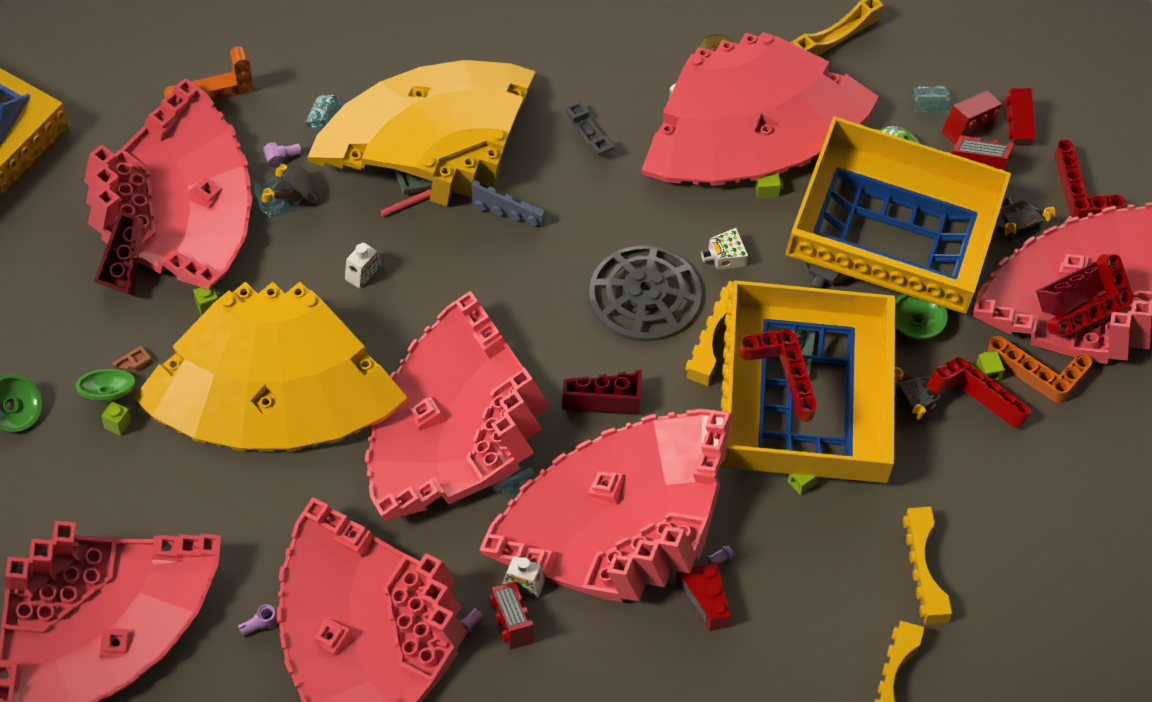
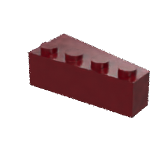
[93,211,143,297]
[1036,261,1105,316]
[562,370,642,414]

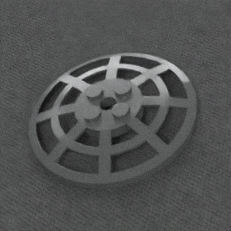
[589,245,702,342]

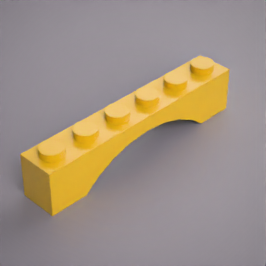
[792,0,884,56]
[685,281,733,386]
[903,507,952,625]
[875,621,924,702]

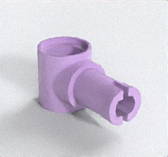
[263,142,301,167]
[238,604,279,637]

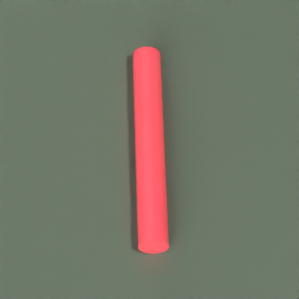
[380,189,431,217]

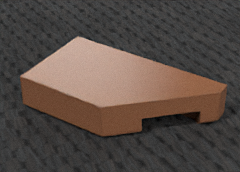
[111,345,153,372]

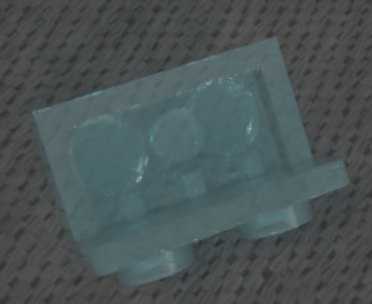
[912,85,951,112]
[305,94,343,128]
[253,176,290,218]
[491,461,534,494]

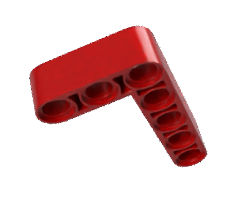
[1054,139,1126,219]
[1047,254,1134,336]
[739,330,817,422]
[927,357,1031,429]

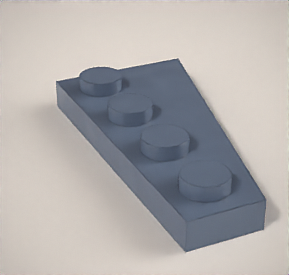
[472,180,545,227]

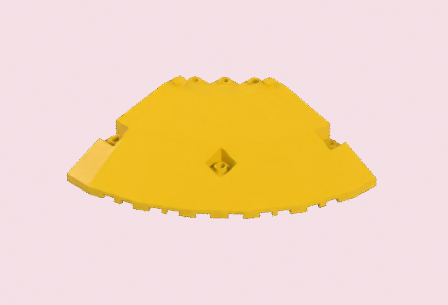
[307,60,536,206]
[134,282,408,452]

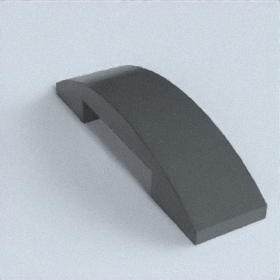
[565,101,614,156]

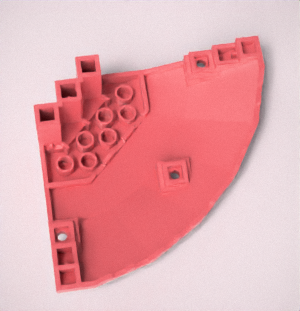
[642,32,879,186]
[84,78,252,290]
[973,203,1152,364]
[365,291,551,520]
[479,409,732,602]
[277,497,467,702]
[0,521,221,702]

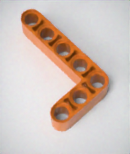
[164,46,253,101]
[987,336,1092,403]

